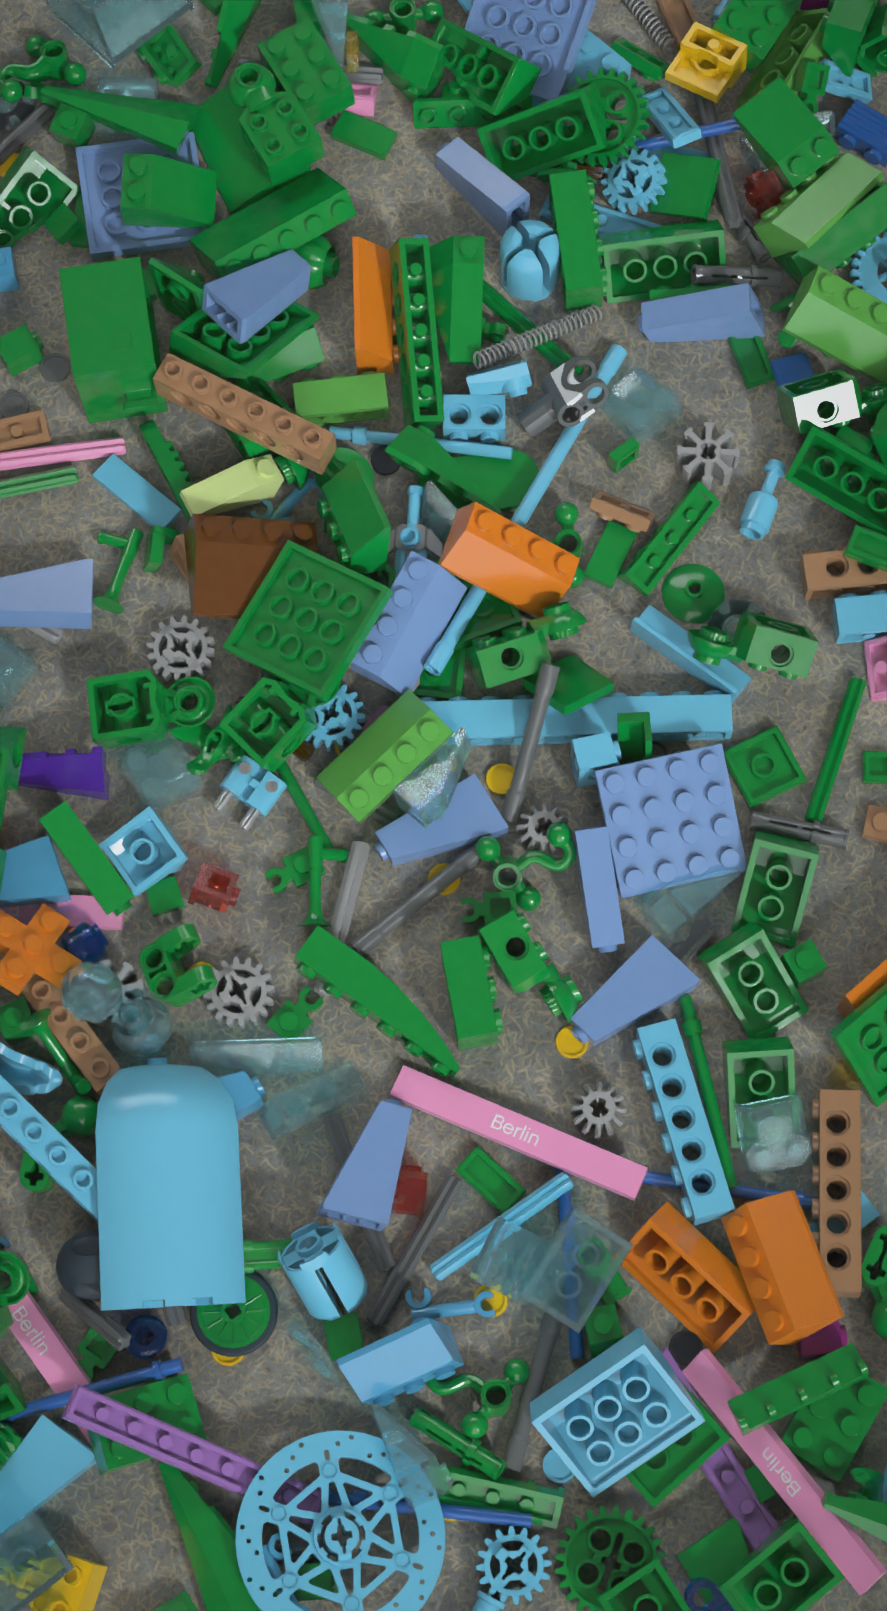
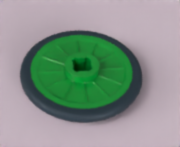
[190,1272,278,1357]

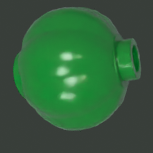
[294,235,340,289]

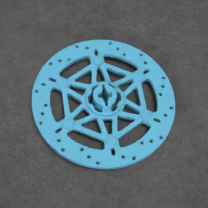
[235,1430,445,1611]

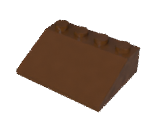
[184,513,318,619]

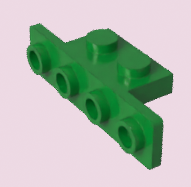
[413,80,532,129]

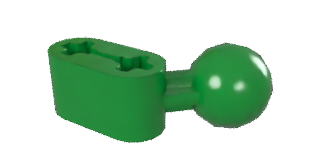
[19,1095,98,1194]
[861,1225,887,1340]

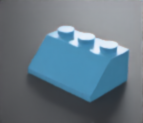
[336,1317,464,1408]

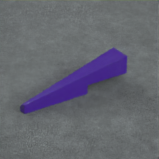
[18,746,110,801]

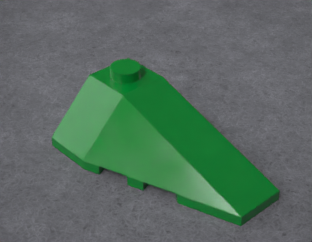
[338,11,444,101]
[431,18,542,116]
[0,146,80,248]
[429,235,485,365]
[385,425,505,517]

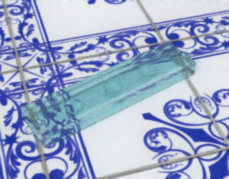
[189,1037,324,1076]

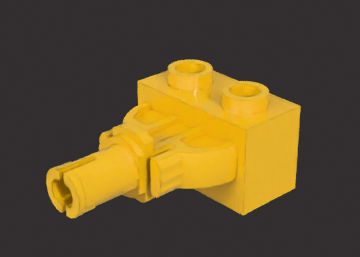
[0,1554,108,1611]

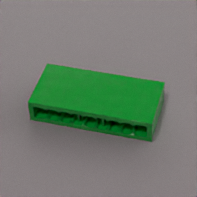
[189,168,357,279]

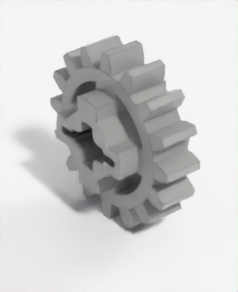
[146,615,216,682]
[203,957,276,1029]

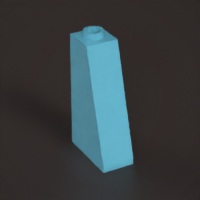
[0,1414,96,1539]

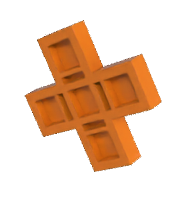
[0,903,82,996]

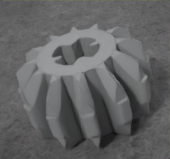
[516,803,569,857]
[570,1081,627,1139]

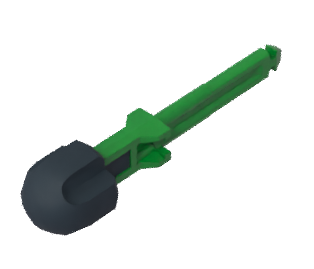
[55,1231,293,1300]

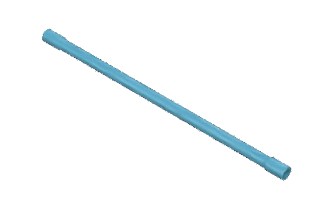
[424,344,627,676]

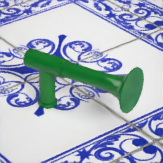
[93,528,144,614]
[298,836,349,927]
[21,1008,91,1095]

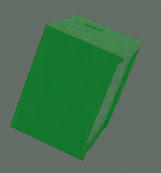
[59,257,168,424]

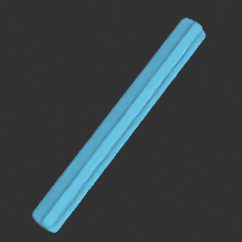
[429,1172,574,1281]

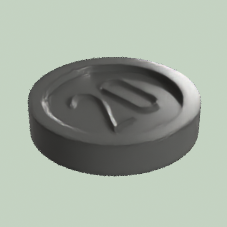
[40,353,71,382]
[0,392,30,418]

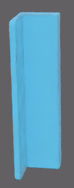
[630,604,751,703]

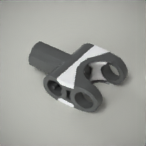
[517,355,609,438]

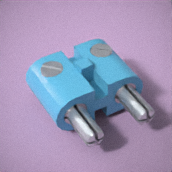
[213,755,287,831]

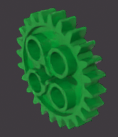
[560,67,652,168]
[554,1505,667,1611]

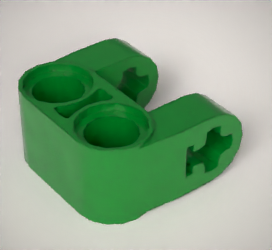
[139,924,217,1007]

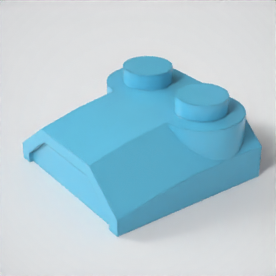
[466,359,532,398]
[99,806,189,897]

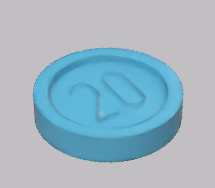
[542,1449,574,1483]

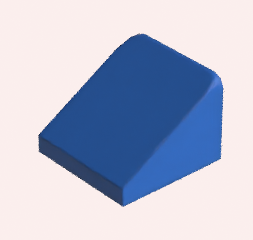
[769,353,814,386]

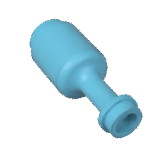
[739,459,786,540]

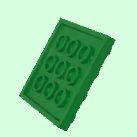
[222,540,393,702]

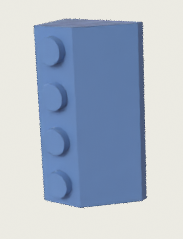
[351,550,467,696]

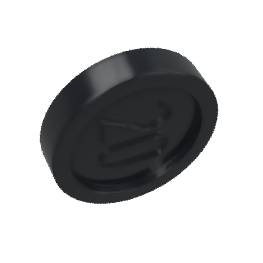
[371,445,400,475]
[669,1331,703,1365]

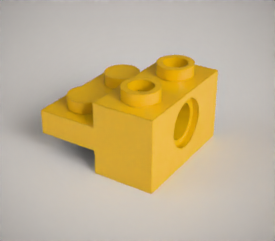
[665,22,747,103]

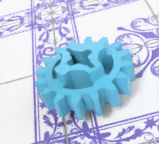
[601,149,668,215]
[305,684,365,752]
[476,1526,552,1605]

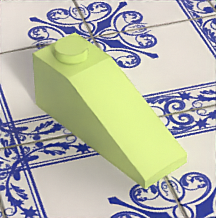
[180,454,284,517]

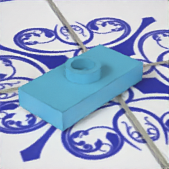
[819,59,873,104]

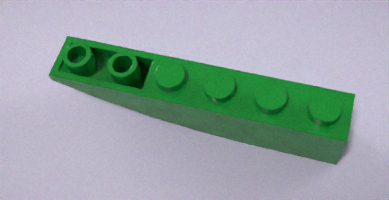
[293,925,460,1077]

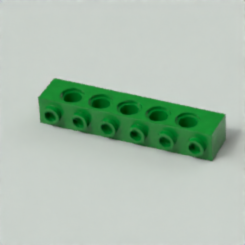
[389,238,444,429]

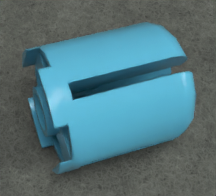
[500,219,560,302]
[277,1221,368,1321]

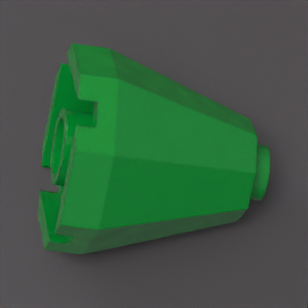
[857,4,887,78]

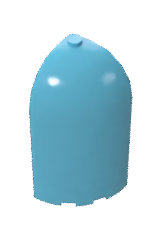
[95,1057,246,1311]

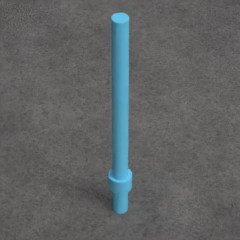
[329,425,513,460]

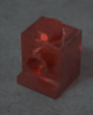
[743,169,785,219]
[188,862,241,913]
[391,1165,428,1217]

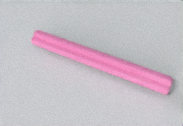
[0,436,126,471]

